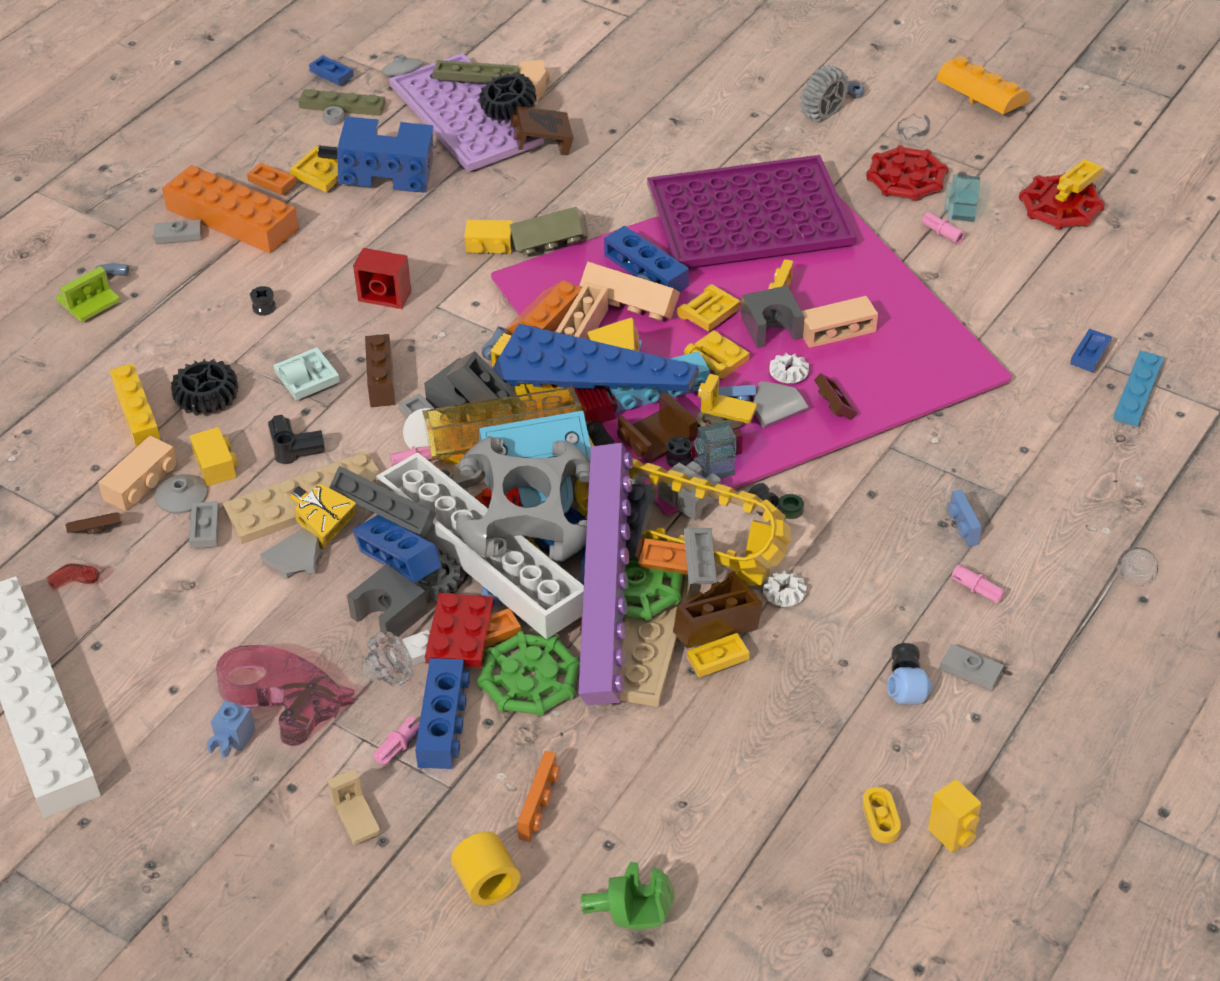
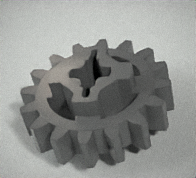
[410,553,461,603]

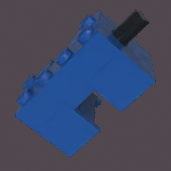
[318,116,433,193]

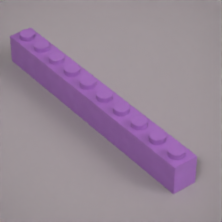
[579,443,633,706]

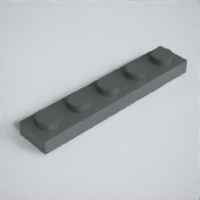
[329,466,437,537]

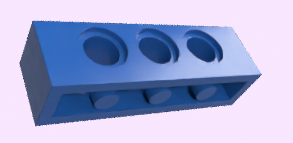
[604,226,689,292]
[352,515,442,583]
[415,658,470,769]

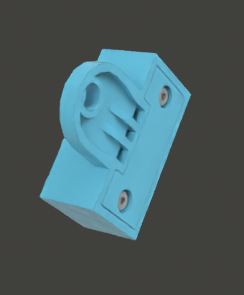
[479,411,591,516]

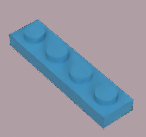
[1113,350,1164,427]

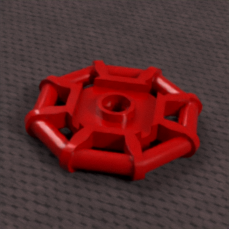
[866,145,949,201]
[1019,172,1105,230]

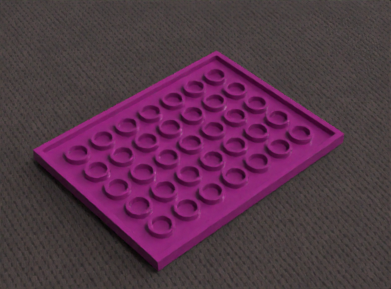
[647,155,857,268]

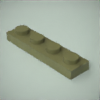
[433,60,520,84]
[298,89,386,116]

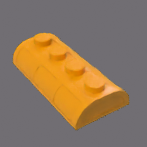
[936,56,1029,114]

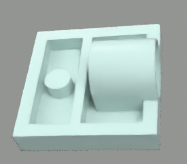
[273,347,340,400]

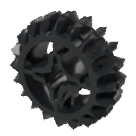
[479,72,537,123]
[171,358,239,416]

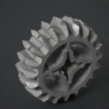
[800,65,849,122]

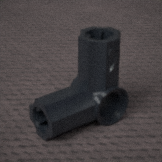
[268,415,325,464]

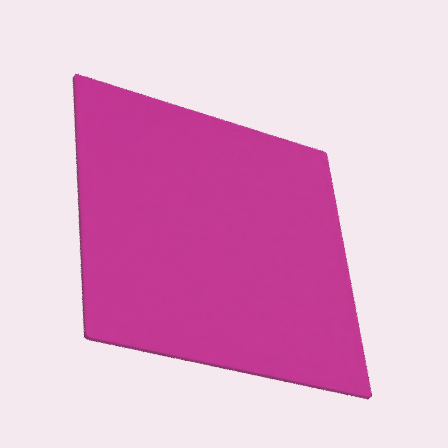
[491,195,1012,515]

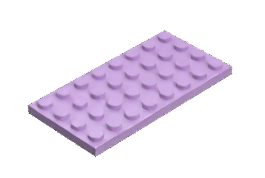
[389,53,544,172]

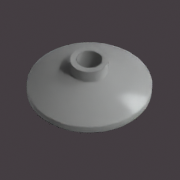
[382,54,422,76]
[155,474,207,514]

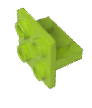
[56,267,120,322]

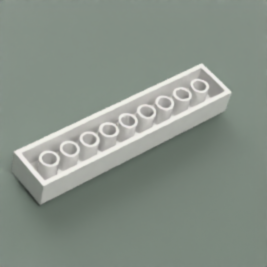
[376,452,584,639]
[0,576,101,819]

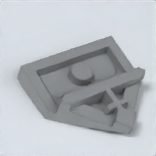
[753,381,808,429]
[260,528,322,579]

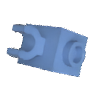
[207,700,256,758]

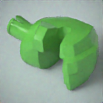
[580,862,674,930]

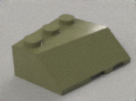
[509,207,588,255]

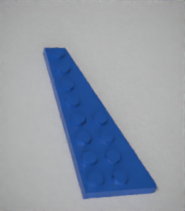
[492,324,699,391]

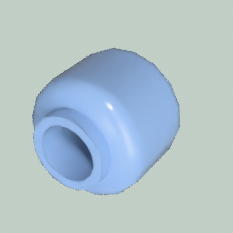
[887,667,932,705]

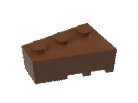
[673,571,763,648]

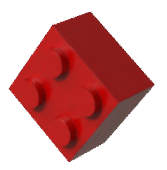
[353,248,412,309]

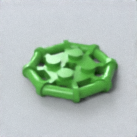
[623,561,685,621]
[477,631,580,717]

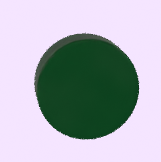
[777,494,804,519]

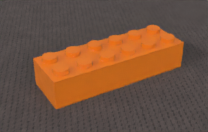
[162,165,299,254]

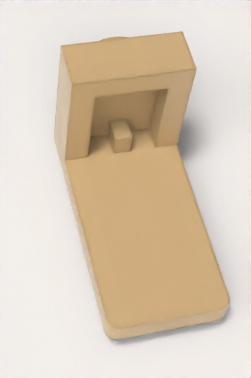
[327,769,380,844]

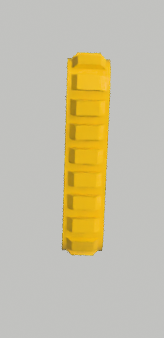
[574,458,791,575]

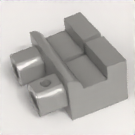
[657,461,721,521]

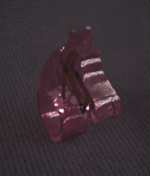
[216,645,355,746]

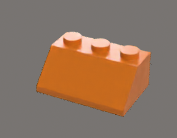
[505,280,582,336]

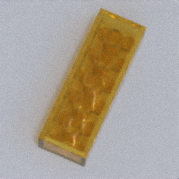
[422,386,582,459]

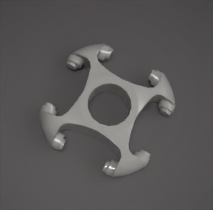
[456,436,590,562]

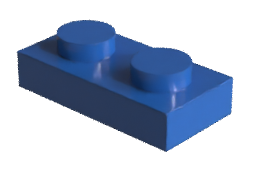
[309,55,354,86]
[1070,329,1112,372]

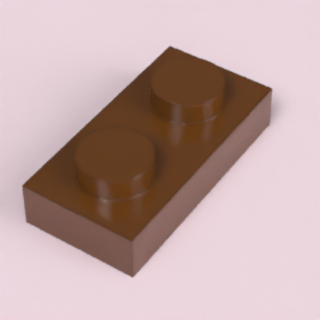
[814,373,857,420]

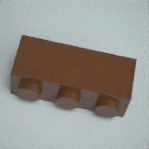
[365,334,395,407]

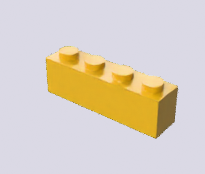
[109,363,161,448]

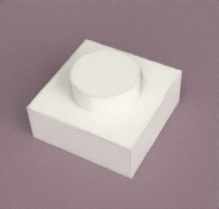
[402,630,430,666]

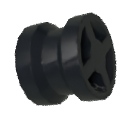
[250,286,276,316]
[666,436,692,467]
[748,483,779,516]
[892,643,920,672]

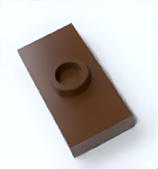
[65,512,122,534]

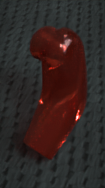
[46,563,100,589]

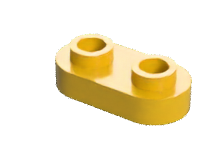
[862,787,901,843]

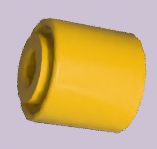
[450,831,521,906]

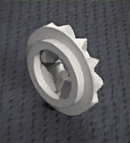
[769,352,809,383]
[763,570,807,607]

